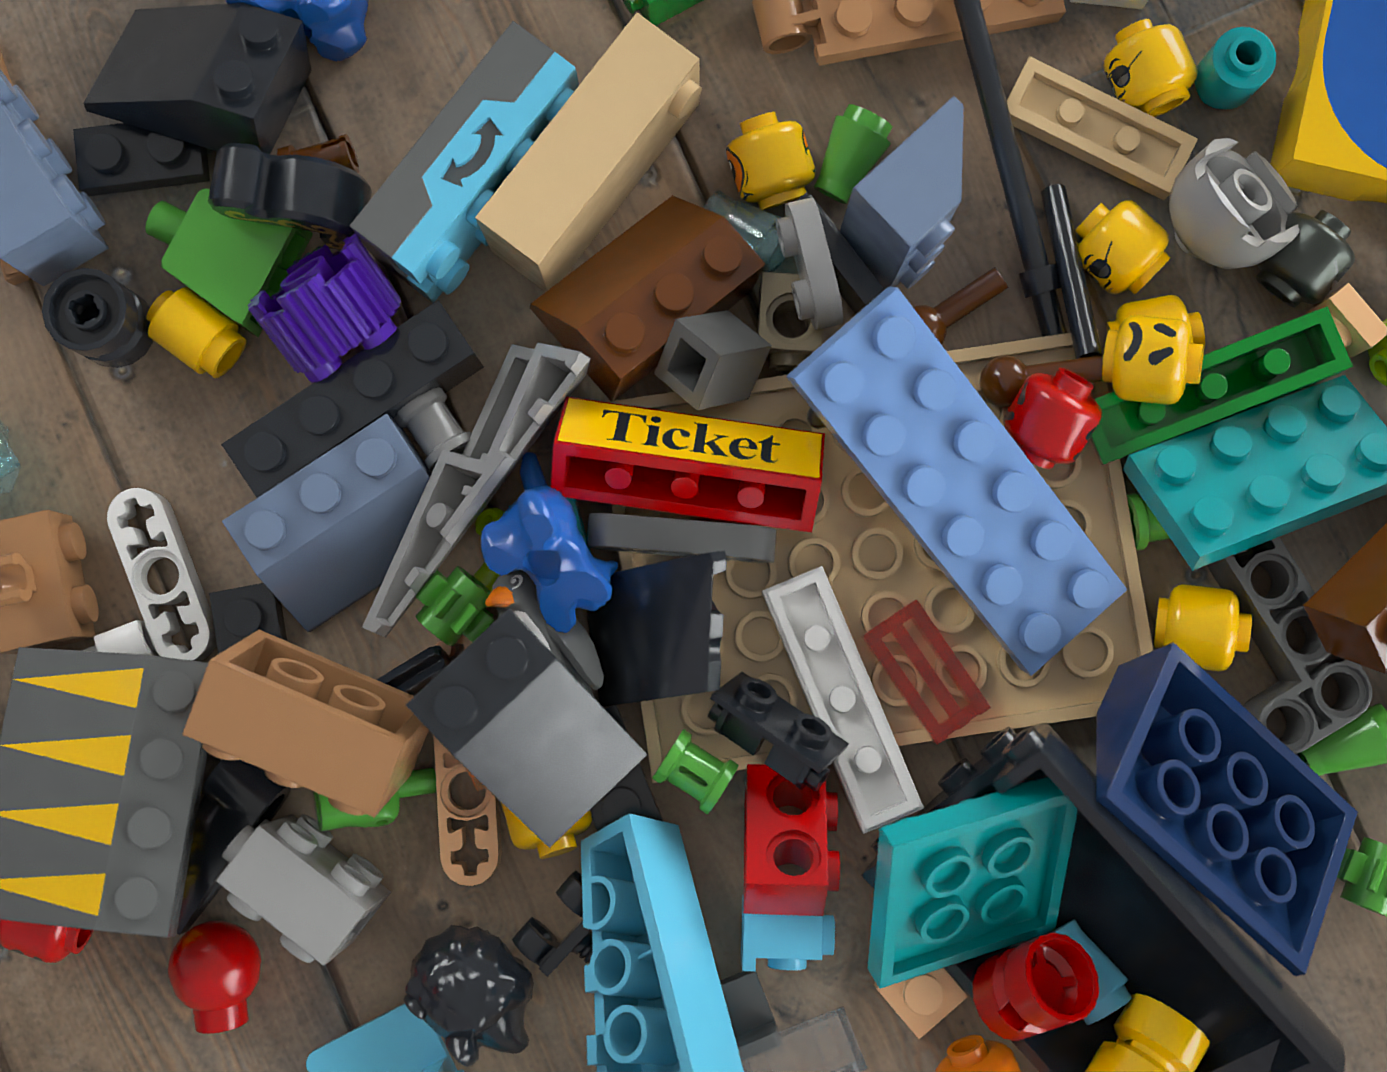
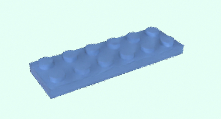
[786,287,1128,676]

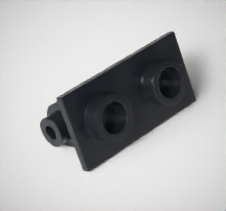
[708,672,849,792]

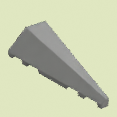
[362,342,590,638]

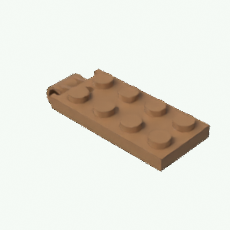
[751,0,1066,66]

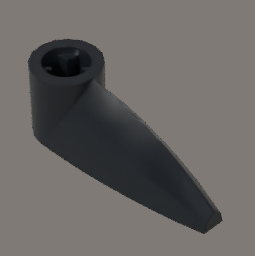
[177,759,291,935]

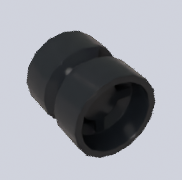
[42,268,154,368]

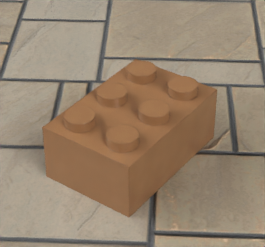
[182,630,429,818]

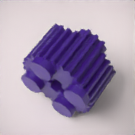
[248,234,401,383]

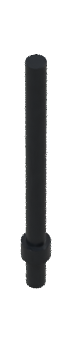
[953,0,1067,337]

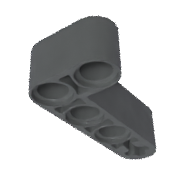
[1207,537,1372,754]

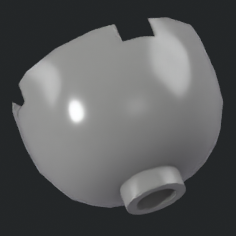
[1169,138,1300,270]

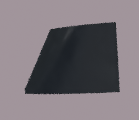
[586,550,726,707]

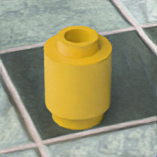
[147,287,246,378]

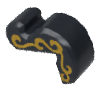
[208,143,372,249]

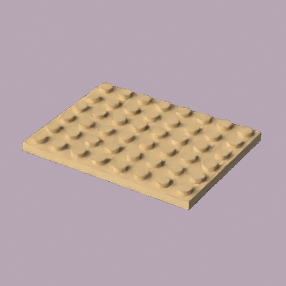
[608,329,1153,783]

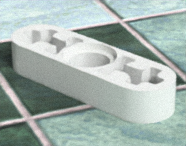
[107,488,217,662]

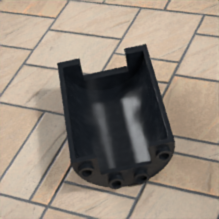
[862,723,1345,1072]

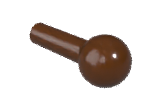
[913,267,1008,345]
[979,355,1103,407]

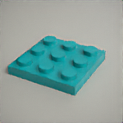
[867,777,1078,989]

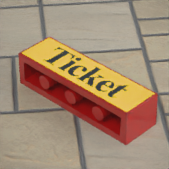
[551,396,825,533]

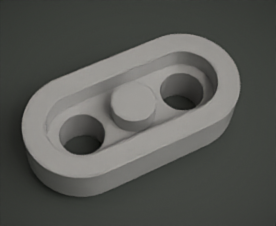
[776,197,843,330]

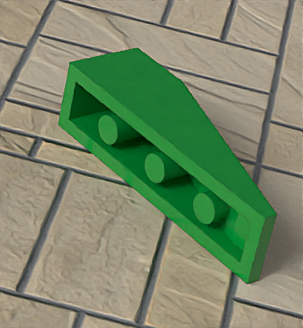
[1090,306,1353,465]

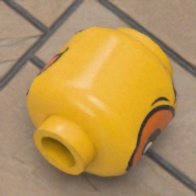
[726,111,816,211]

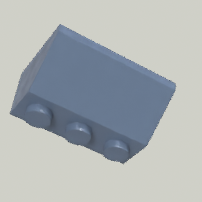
[840,96,964,290]
[222,414,432,632]

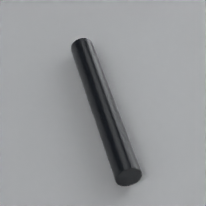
[1041,184,1102,359]

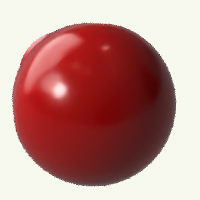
[168,920,262,1034]

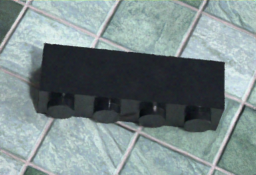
[221,300,484,498]

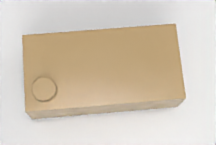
[475,13,702,292]

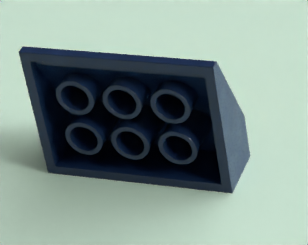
[1096,642,1358,976]

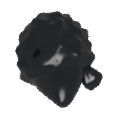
[404,925,534,1067]

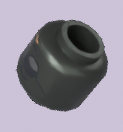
[1256,210,1355,308]

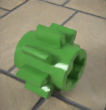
[415,566,495,647]
[1337,837,1387,917]

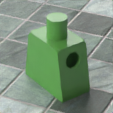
[145,188,313,337]

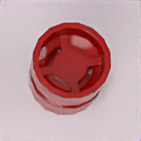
[973,932,1099,1041]

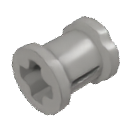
[394,387,472,472]

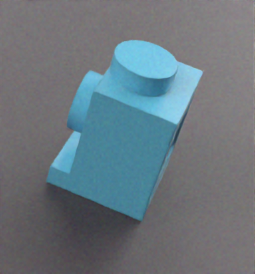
[740,895,835,972]

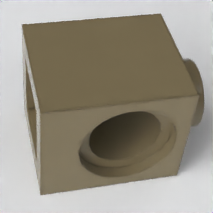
[757,272,823,372]

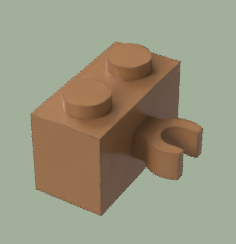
[0,510,99,654]

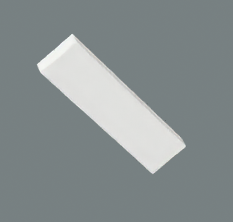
[761,566,924,834]

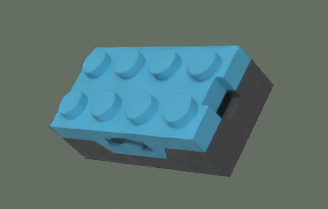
[350,21,579,303]

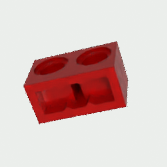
[743,764,840,916]

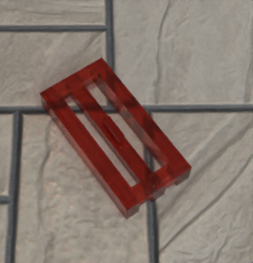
[861,599,991,745]

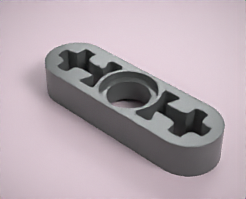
[586,513,777,563]

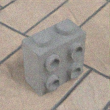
[216,814,391,966]

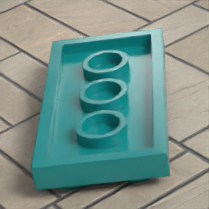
[1123,375,1387,571]

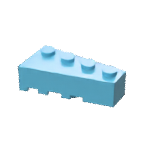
[581,813,744,1072]

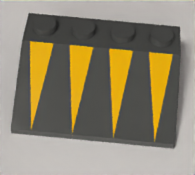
[0,647,208,938]

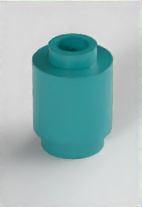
[1194,27,1276,110]

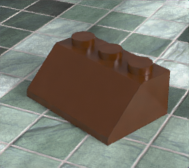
[530,195,766,402]

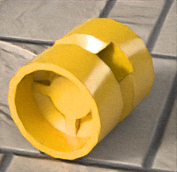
[1085,993,1210,1072]

